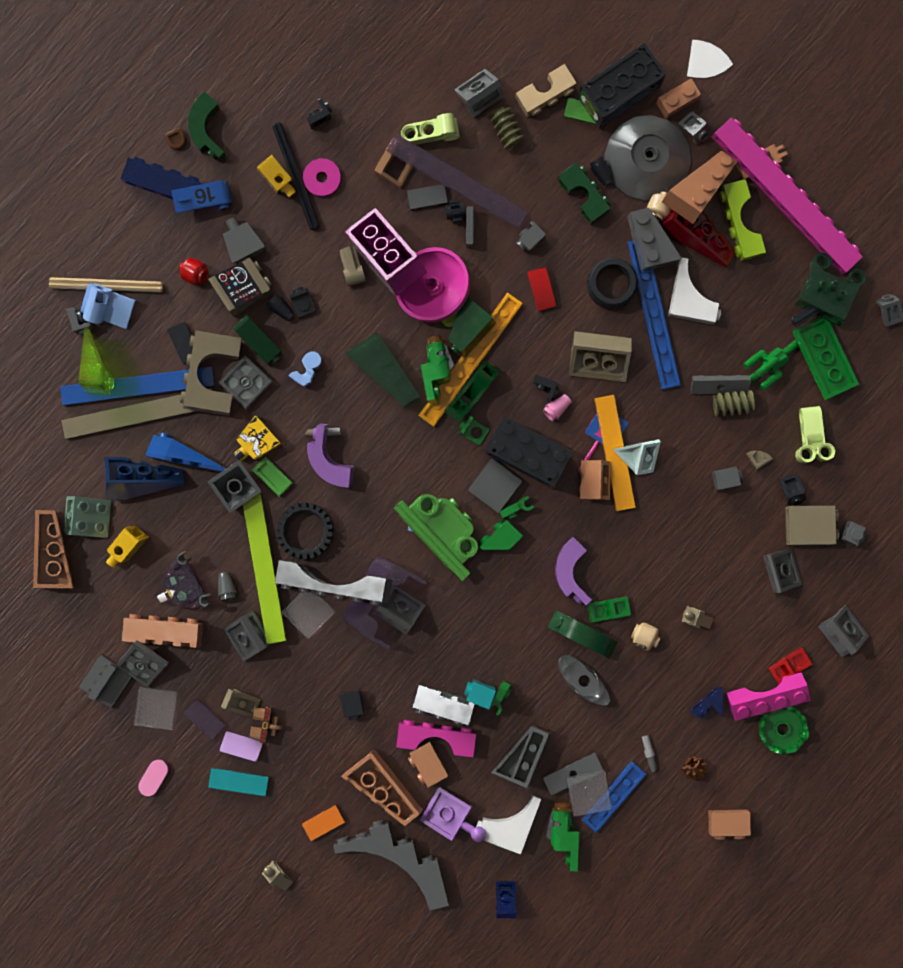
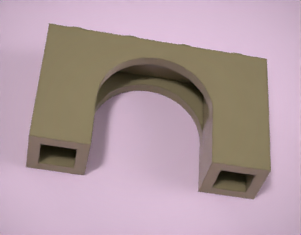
[180,331,241,416]

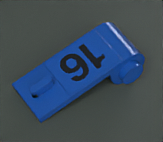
[171,180,233,213]

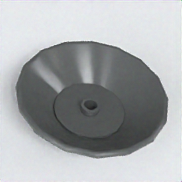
[605,115,691,201]

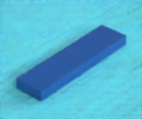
[581,761,646,833]

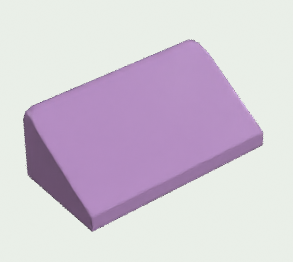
[220,731,263,762]

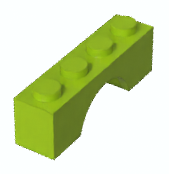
[719,179,766,261]

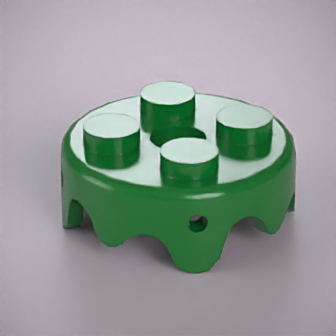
[758,706,809,754]

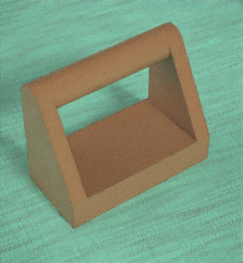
[374,138,420,189]

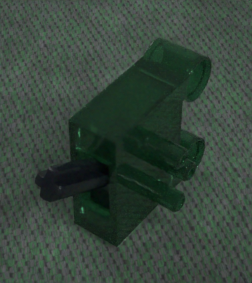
[791,253,866,327]

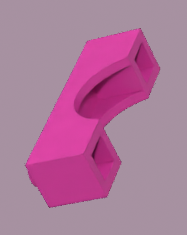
[727,673,810,721]
[396,720,476,757]

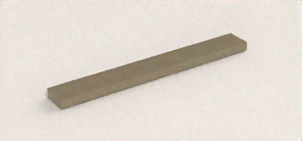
[61,388,212,439]

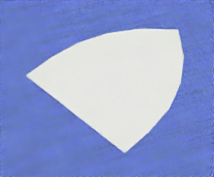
[687,39,733,78]

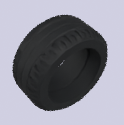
[587,257,638,309]

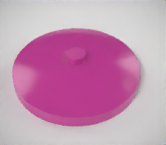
[396,247,470,323]

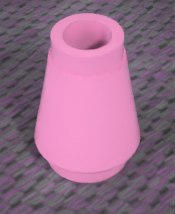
[543,394,572,421]

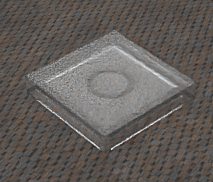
[282,590,336,639]
[134,687,178,730]
[566,770,612,816]

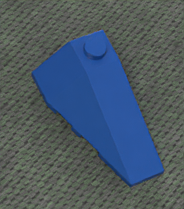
[146,433,226,472]

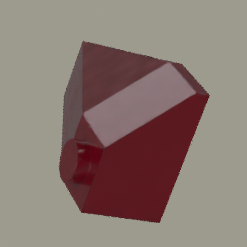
[660,208,735,267]

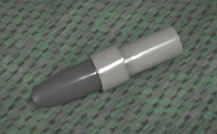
[642,735,657,772]

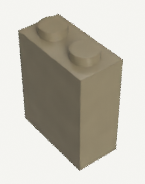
[785,506,839,545]

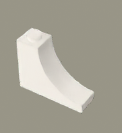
[668,258,721,325]
[476,794,541,854]

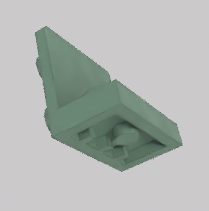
[63,496,111,538]

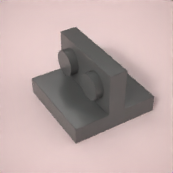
[454,69,505,118]
[375,585,426,635]
[818,605,869,657]
[223,611,273,662]
[79,654,132,708]

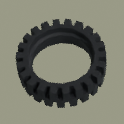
[276,503,334,560]

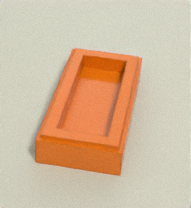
[302,805,345,841]

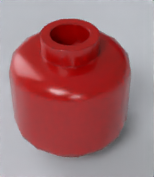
[179,258,209,286]

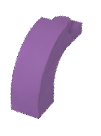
[307,423,354,488]
[555,537,591,605]

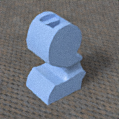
[288,352,322,388]

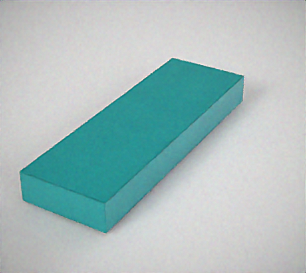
[208,768,269,796]

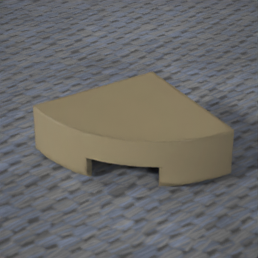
[746,450,773,470]

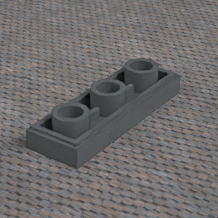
[691,375,751,394]
[543,752,604,795]

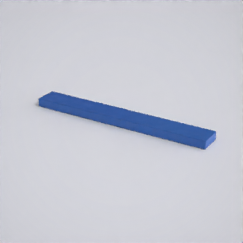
[627,241,681,390]
[60,367,215,406]

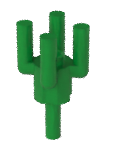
[743,340,799,391]

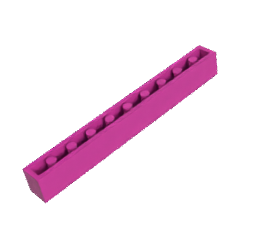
[711,118,863,275]

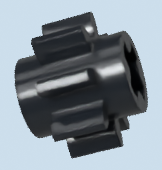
[445,199,466,224]

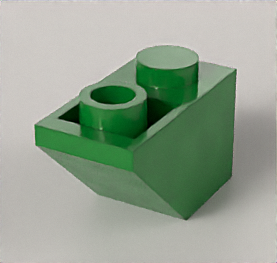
[479,520,523,550]

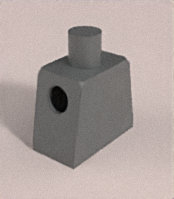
[223,217,267,265]

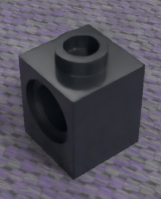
[340,690,364,720]

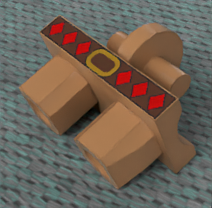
[249,706,283,743]

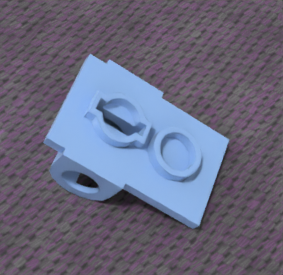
[80,283,135,329]

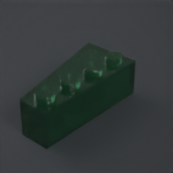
[345,332,420,408]

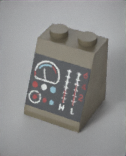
[208,258,272,317]

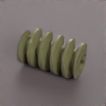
[488,107,524,150]
[713,390,755,417]

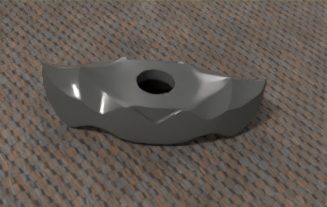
[558,655,610,706]

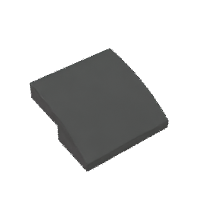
[468,457,523,513]

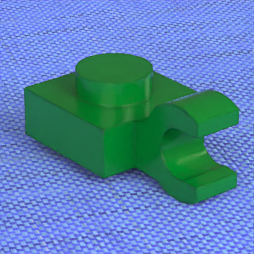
[499,496,534,520]
[487,680,511,715]

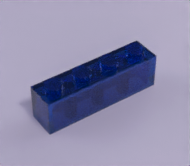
[121,157,201,200]

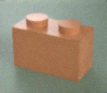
[656,78,701,119]
[579,460,611,500]
[408,740,448,787]
[708,810,751,840]

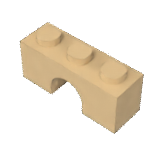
[515,64,576,117]

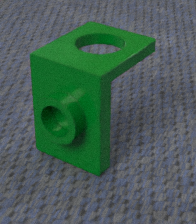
[459,416,489,445]

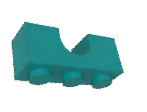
[464,679,496,709]

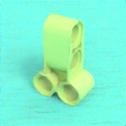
[401,113,460,145]
[795,406,835,464]

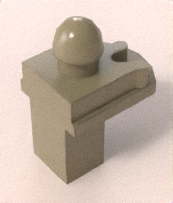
[682,606,714,629]
[261,861,293,891]

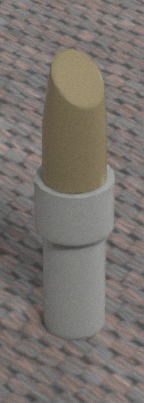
[304,427,341,436]

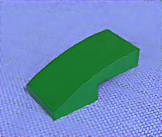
[587,596,631,623]

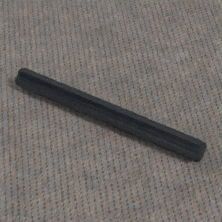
[272,123,320,230]

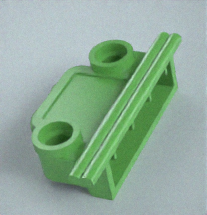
[394,494,478,581]

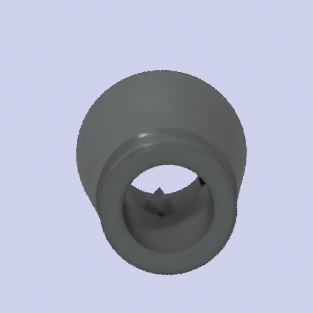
[218,572,237,601]

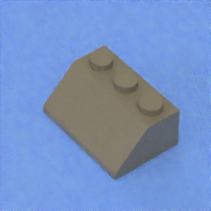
[569,331,632,382]

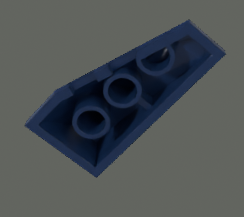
[104,457,184,500]

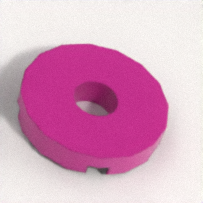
[303,158,341,197]

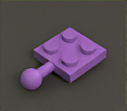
[420,787,486,842]

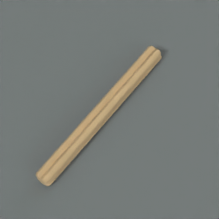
[49,277,163,293]

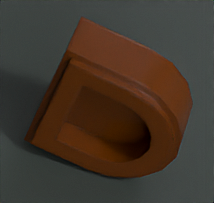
[163,127,186,150]

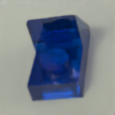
[690,686,723,718]
[496,881,516,918]

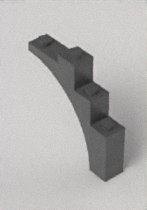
[333,820,449,911]

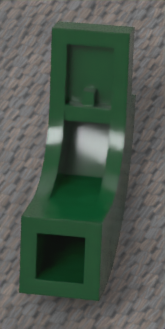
[188,91,226,161]
[444,361,500,423]
[548,610,618,659]

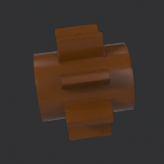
[682,756,708,781]

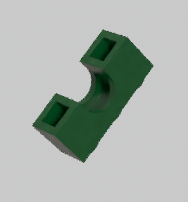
[557,163,610,225]

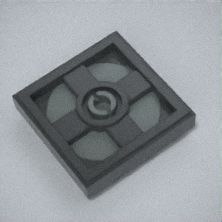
[218,356,273,410]
[116,640,168,688]

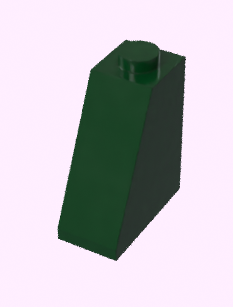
[448,297,496,357]
[233,315,282,366]

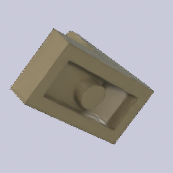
[221,689,261,717]

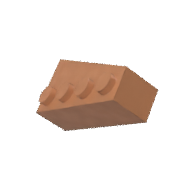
[662,151,737,224]
[33,510,75,588]
[122,614,204,648]
[341,749,423,826]

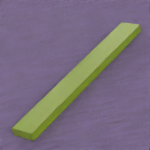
[243,492,286,644]

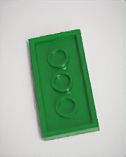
[792,315,859,400]

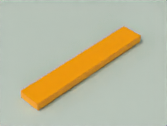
[594,395,636,511]

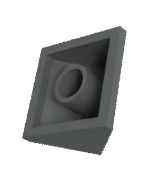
[207,460,261,513]
[763,548,802,593]

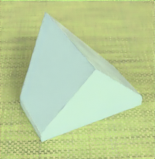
[613,440,661,475]

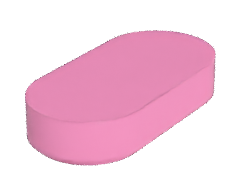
[138,759,169,796]

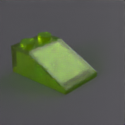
[78,327,114,395]

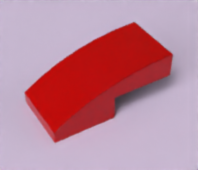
[527,267,556,311]
[769,647,813,684]

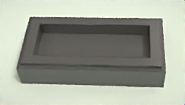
[407,184,448,210]
[466,206,474,248]

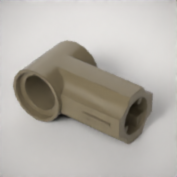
[339,246,366,286]

